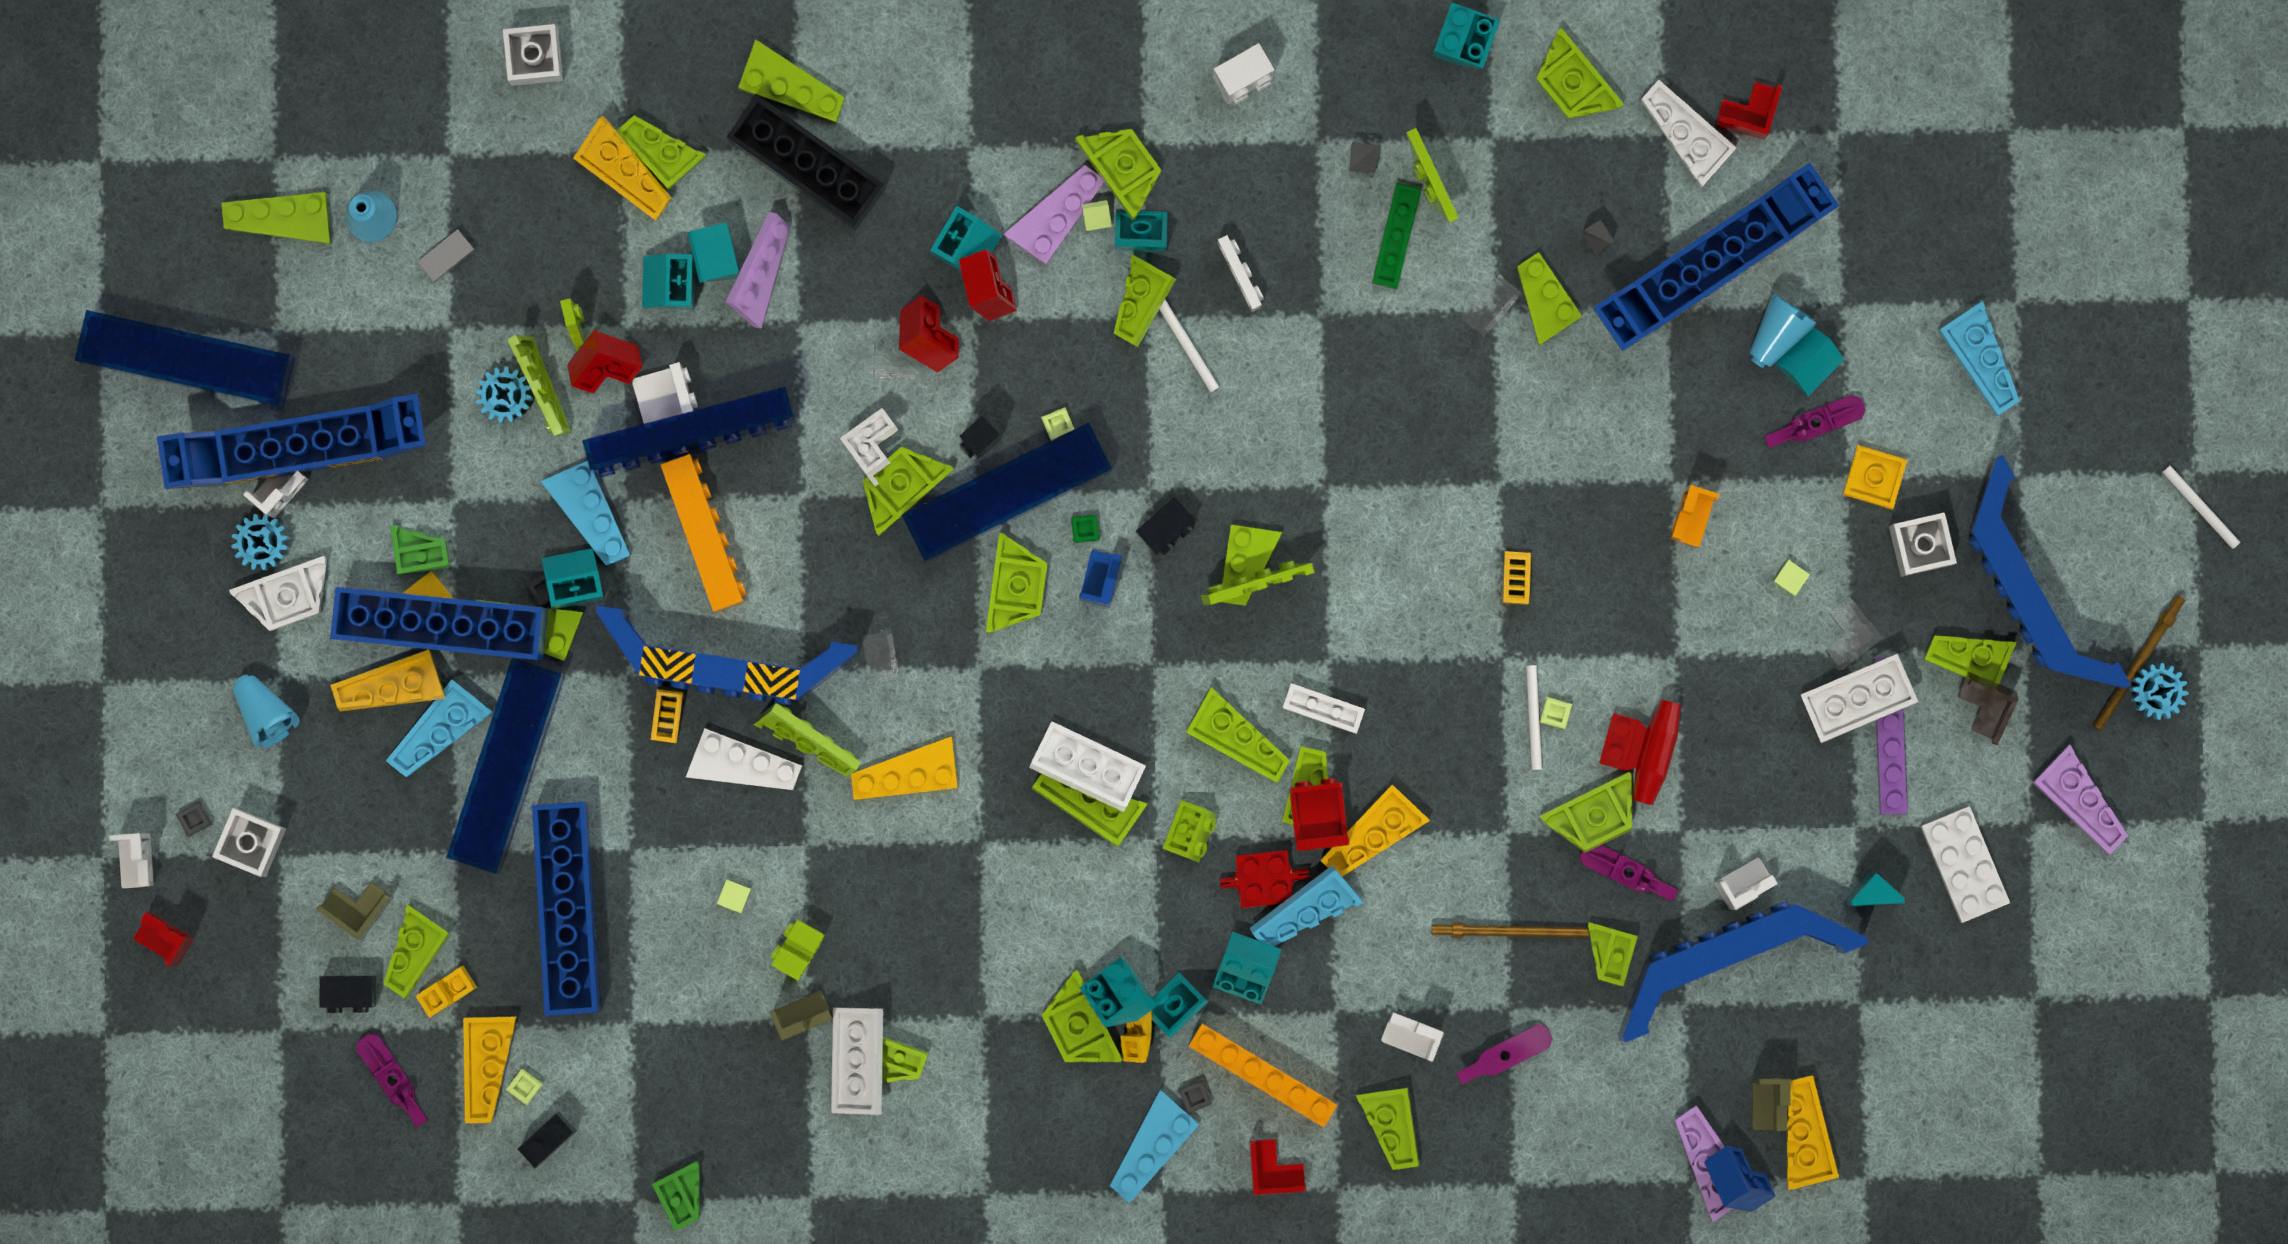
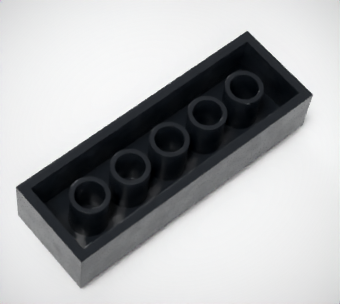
[727,95,886,231]

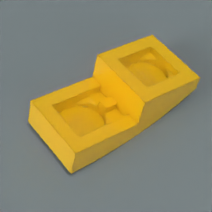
[415,965,478,1018]
[1120,1011,1152,1063]

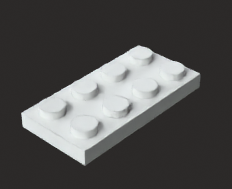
[1801,654,1919,743]
[1029,721,1146,812]
[1920,806,2010,923]
[831,1008,883,1115]

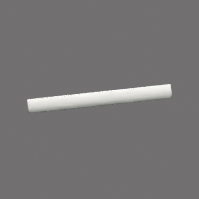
[1159,300,1219,393]
[2162,465,2240,549]
[1526,665,1542,770]

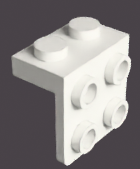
[633,362,698,428]

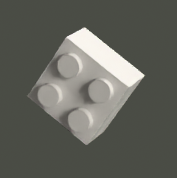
[503,24,563,86]
[1213,43,1274,104]
[1889,512,1957,577]
[212,808,286,877]

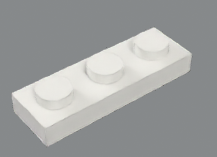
[1217,235,1264,312]
[1282,683,1365,734]

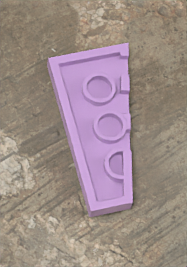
[726,212,790,329]
[2032,745,2128,855]
[1674,1105,1732,1222]

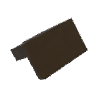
[1958,672,2019,745]

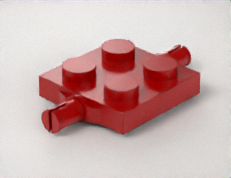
[1219,849,1309,908]

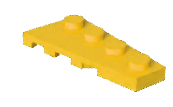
[573,115,672,221]
[331,649,446,711]
[851,736,958,800]
[1320,785,1430,877]
[463,1017,517,1123]
[1786,1075,1839,1190]

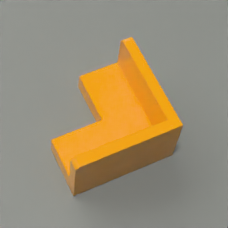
[1669,485,1720,547]

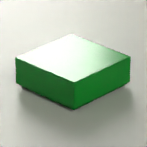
[1071,514,1100,544]

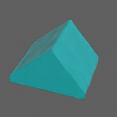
[1114,210,1167,252]
[687,222,740,283]
[1774,327,1845,396]
[1844,873,1905,906]
[1151,972,1208,1039]

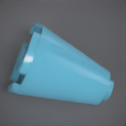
[345,190,397,242]
[1749,294,1817,368]
[233,675,300,749]

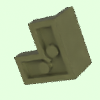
[316,882,394,940]
[770,991,833,1041]
[1752,1077,1791,1131]

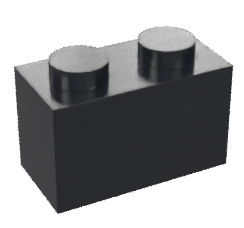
[959,415,1001,460]
[1135,496,1195,556]
[319,976,376,1013]
[517,1112,577,1168]

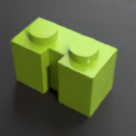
[770,919,826,981]

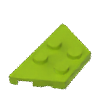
[1535,28,1624,120]
[1406,128,1459,223]
[1075,129,1161,221]
[862,446,954,536]
[986,533,1048,633]
[1540,772,1632,853]
[1042,970,1122,1062]

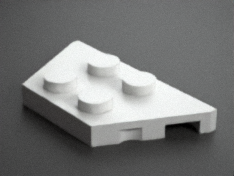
[229,556,327,631]

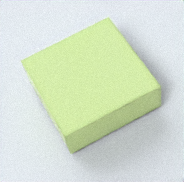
[1082,200,1112,231]
[1041,407,1075,442]
[1773,560,1810,596]
[1540,697,1572,729]
[717,879,751,913]
[506,1068,543,1105]

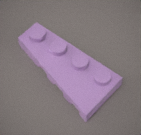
[1003,165,1105,265]

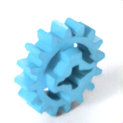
[475,367,533,424]
[231,514,290,571]
[2130,663,2188,720]

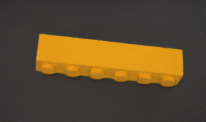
[661,454,747,613]
[1188,1023,1337,1127]

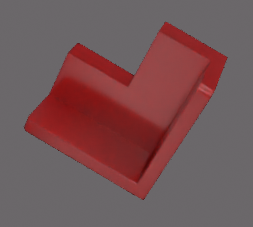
[1715,82,1783,140]
[959,249,1017,321]
[899,295,959,372]
[567,330,643,394]
[134,912,194,967]
[1249,1139,1306,1195]

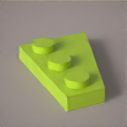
[617,115,706,191]
[1517,252,1582,346]
[1114,254,1176,347]
[1220,525,1282,606]
[1923,635,2017,684]
[1282,746,1328,825]
[383,904,451,999]
[1356,1088,1420,1170]

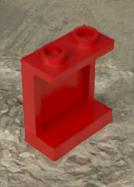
[1289,778,1349,851]

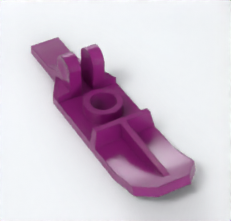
[1764,395,1866,448]
[1579,845,1678,902]
[1456,1024,1552,1085]
[356,1033,428,1127]

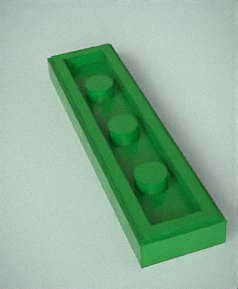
[1371,183,1421,290]

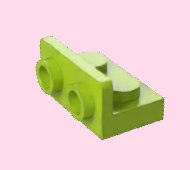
[1162,800,1217,862]

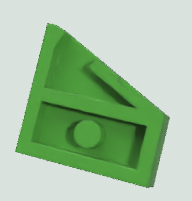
[390,525,450,576]
[652,1161,700,1231]

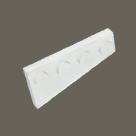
[1640,80,1736,188]
[686,729,803,790]

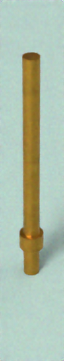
[2092,595,2186,731]
[1431,922,1589,938]

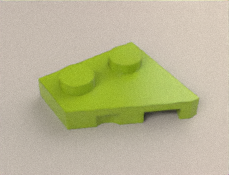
[560,298,585,352]
[1588,922,1638,987]
[882,1036,929,1083]

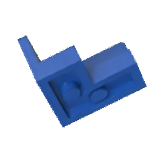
[1079,551,1122,608]
[1704,1145,1776,1212]

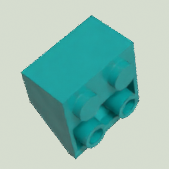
[1432,3,1500,69]
[930,205,1002,271]
[642,254,695,310]
[541,548,603,610]
[1212,932,1282,1005]
[1079,957,1158,1027]

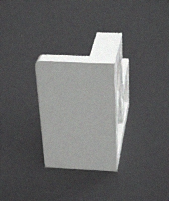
[840,408,898,486]
[243,472,309,518]
[109,833,154,888]
[1714,858,1778,910]
[1381,1012,1444,1062]

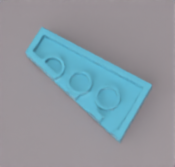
[1938,301,2020,417]
[541,460,631,566]
[386,679,494,778]
[1250,865,1363,946]
[1110,1090,1199,1203]

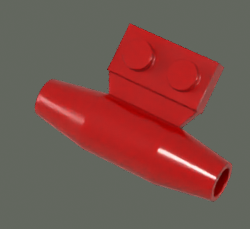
[1599,699,1681,806]

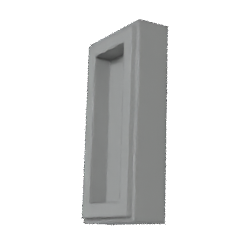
[417,229,475,283]

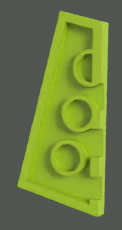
[738,39,845,123]
[221,192,331,244]
[507,335,571,436]
[1201,560,1315,605]
[753,703,861,777]
[1031,774,1147,848]

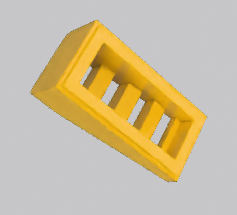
[1502,551,1531,605]
[651,686,684,743]

